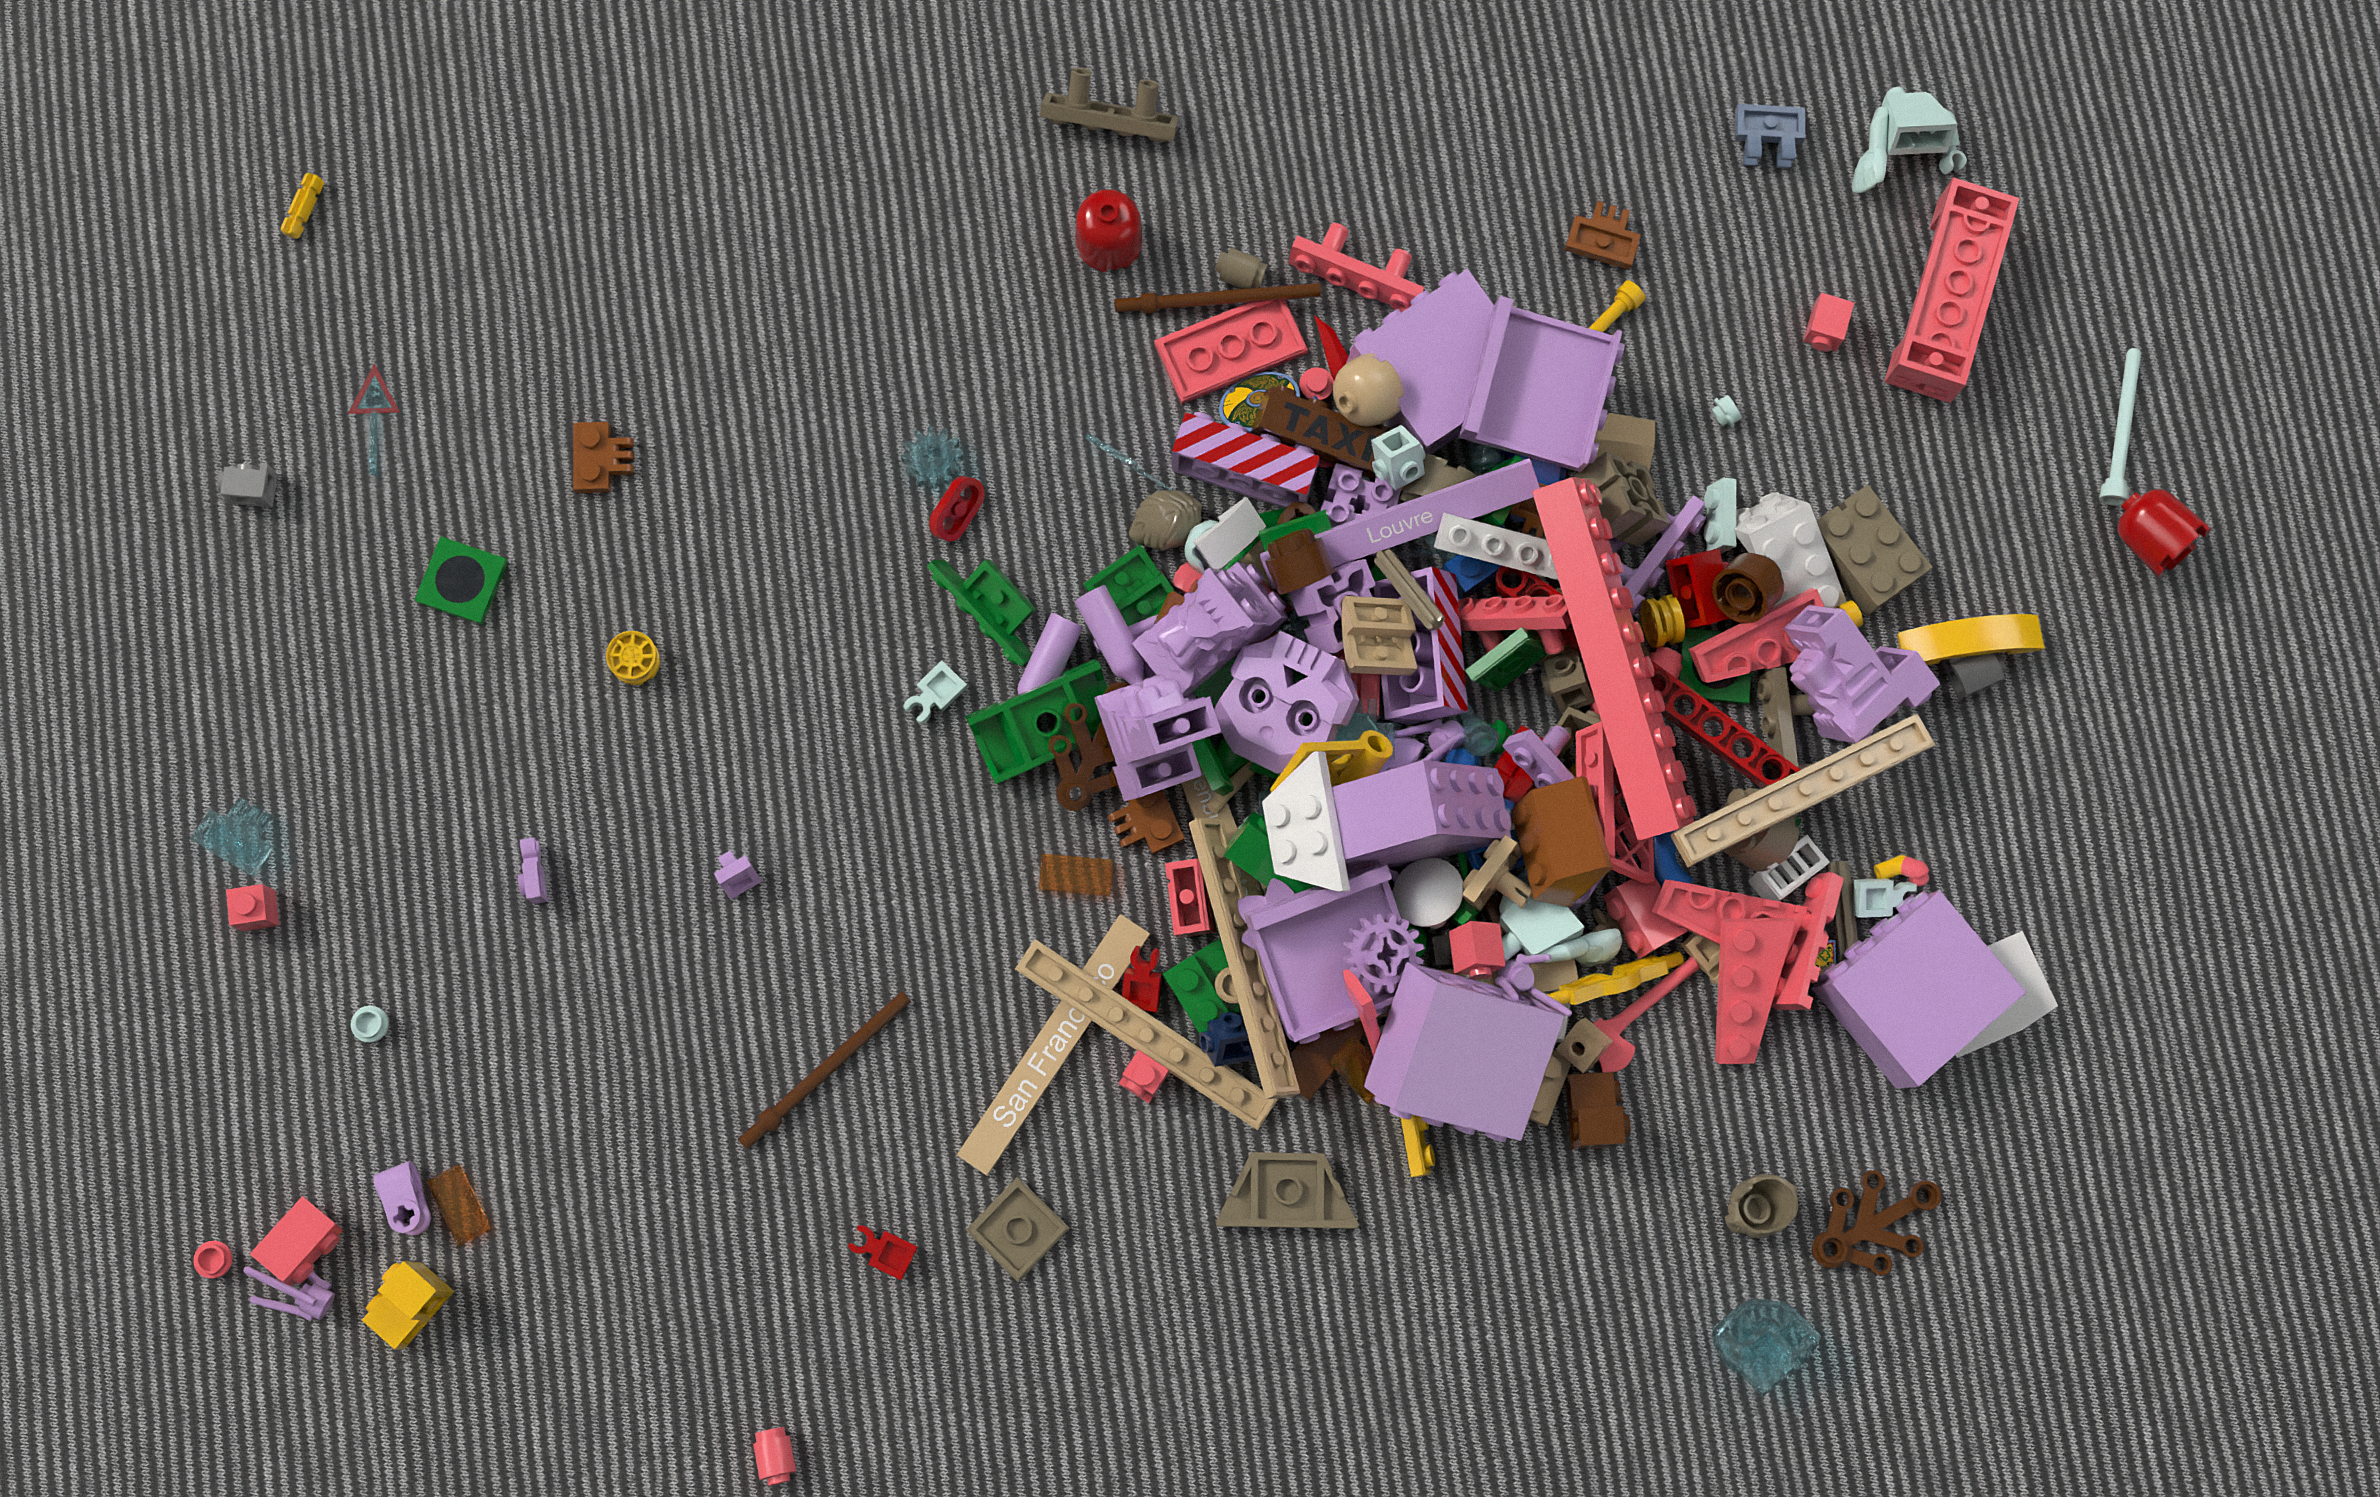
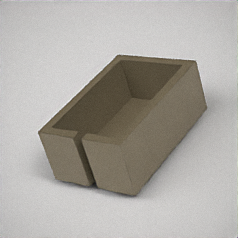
[1816,484,1933,617]

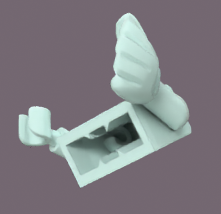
[1852,87,1967,193]
[1499,867,1622,967]

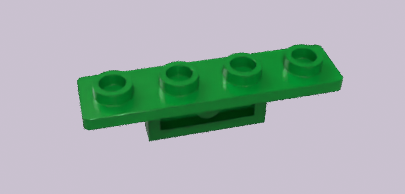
[927,559,1037,667]

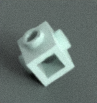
[1371,425,1426,490]

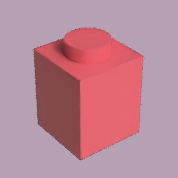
[1803,292,1855,352]
[226,884,279,931]
[1449,921,1506,980]

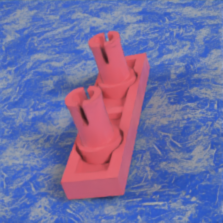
[1288,223,1424,312]
[1458,594,1571,654]

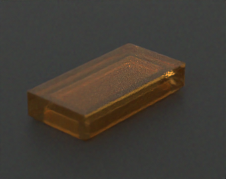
[1038,853,1113,897]

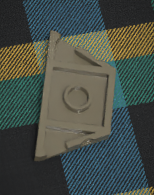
[1216,1152,1358,1229]

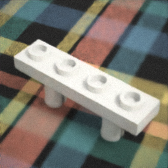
[1434,512,1559,580]

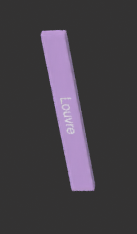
[1260,458,1540,589]

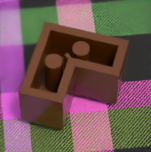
[1565,1072,1631,1150]

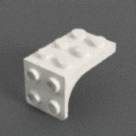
[1734,492,1847,608]

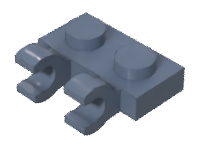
[1735,104,1805,169]

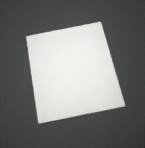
[1956,931,2058,1058]

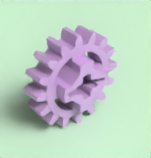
[1342,913,1424,993]

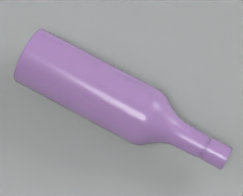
[1074,585,1145,685]
[1017,612,1083,695]

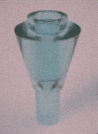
[1459,704,1499,756]

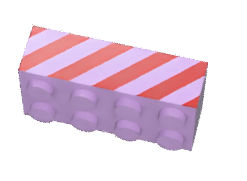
[1172,412,1320,508]
[1374,567,1468,725]

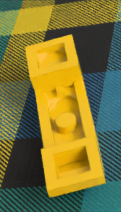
[1897,614,2045,665]

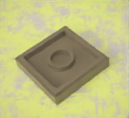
[966,1177,1070,1282]

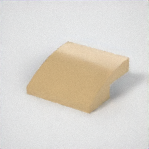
[1342,596,1417,676]

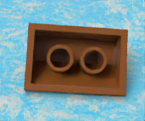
[1511,776,1613,907]

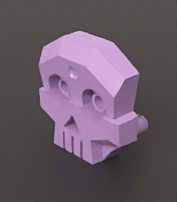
[1214,631,1359,774]

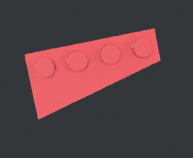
[1689,588,1824,683]
[1771,872,1844,1010]

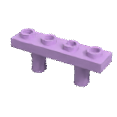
[1619,495,1706,616]
[1503,726,1622,834]

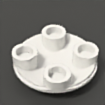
[1393,858,1465,929]

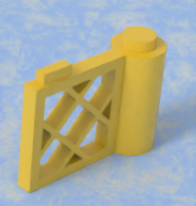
[1270,730,1393,793]

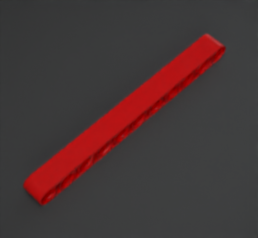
[1496,565,1809,811]

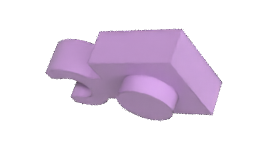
[518,837,548,904]

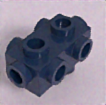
[1199,1012,1292,1067]

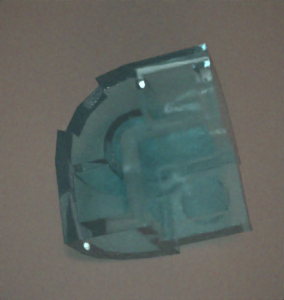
[1712,1298,1821,1397]

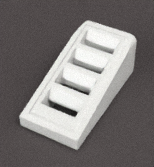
[1749,835,1830,901]

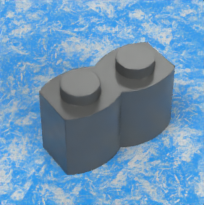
[1940,616,2006,701]

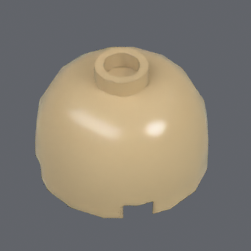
[1333,353,1403,427]

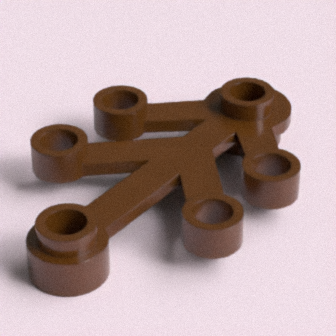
[1048,682,1130,811]
[1811,1170,1941,1275]

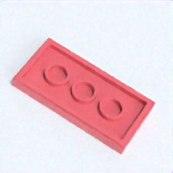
[1154,300,1308,405]

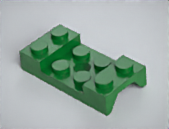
[965,659,1108,784]
[1163,937,1241,1034]

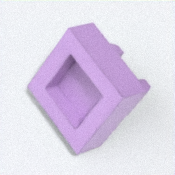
[714,850,762,900]

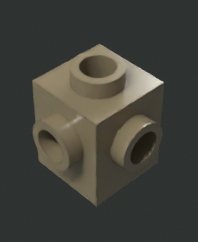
[1541,650,1595,713]

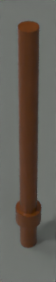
[1114,283,1321,314]
[738,991,911,1150]

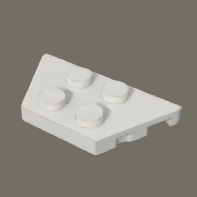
[1262,751,1350,892]

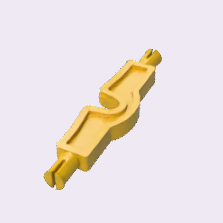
[1543,951,1684,1008]

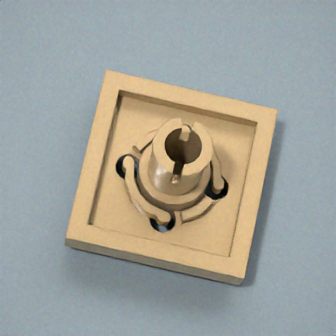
[1462,834,1533,912]

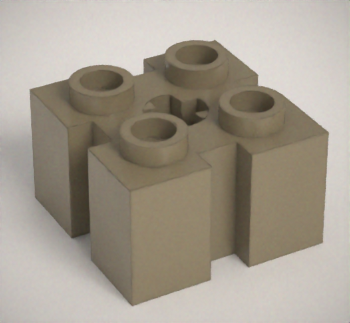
[1575,451,1671,547]

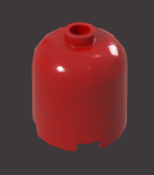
[1075,189,1142,272]
[2117,489,2212,578]

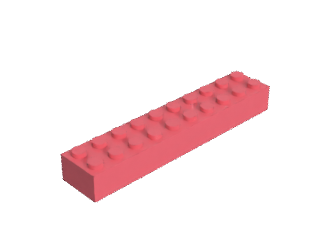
[1532,477,1697,841]

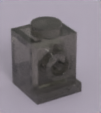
[1427,928,1455,970]

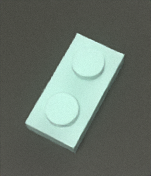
[1704,477,1736,554]

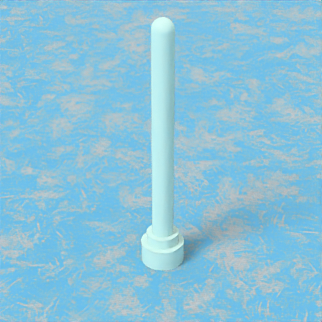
[2099,348,2141,506]

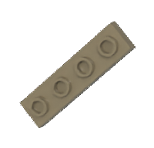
[1040,67,1180,142]
[1757,667,1816,780]

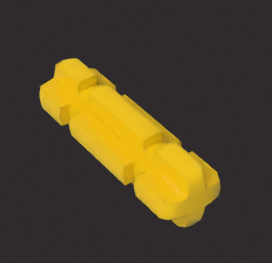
[281,173,324,239]

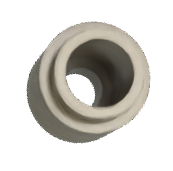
[1214,247,1267,289]

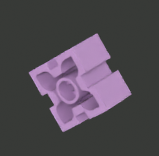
[1321,463,1402,557]
[1289,559,1376,654]

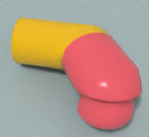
[1874,855,1929,886]

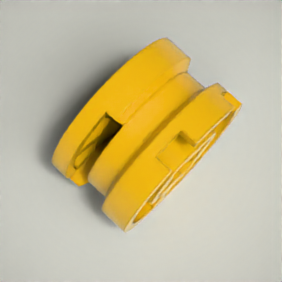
[1640,594,1685,648]
[606,631,661,685]

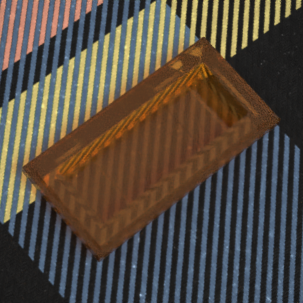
[1330,1037,1375,1104]
[426,1164,492,1247]

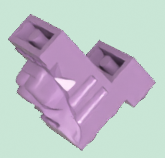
[1132,562,1289,698]
[1783,605,1940,743]
[1094,674,1221,801]

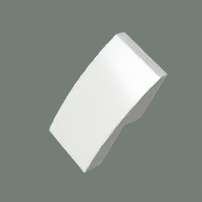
[1193,497,1266,569]

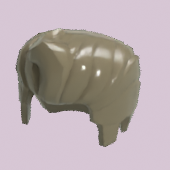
[1129,490,1202,551]
[1725,1174,1798,1239]

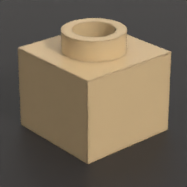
[1556,1017,1613,1073]

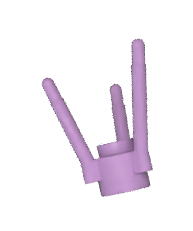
[1394,719,1466,762]
[1495,954,1572,1017]
[243,1266,335,1321]

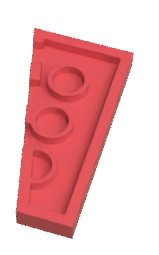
[1651,879,1808,965]
[1715,918,1796,1064]

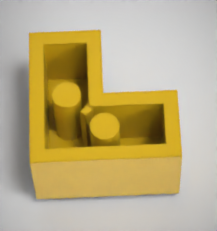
[362,1261,455,1350]

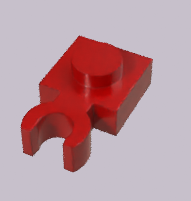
[1122,945,1163,1012]
[848,1225,918,1281]

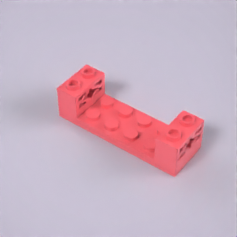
[1884,177,2020,403]

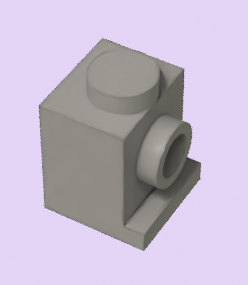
[217,463,278,508]

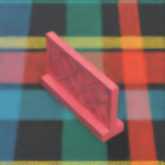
[1576,721,1654,885]

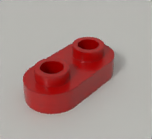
[929,476,985,542]

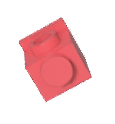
[1119,1050,1169,1104]

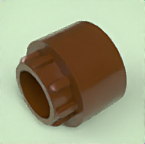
[1265,528,1335,595]
[1712,553,1784,623]

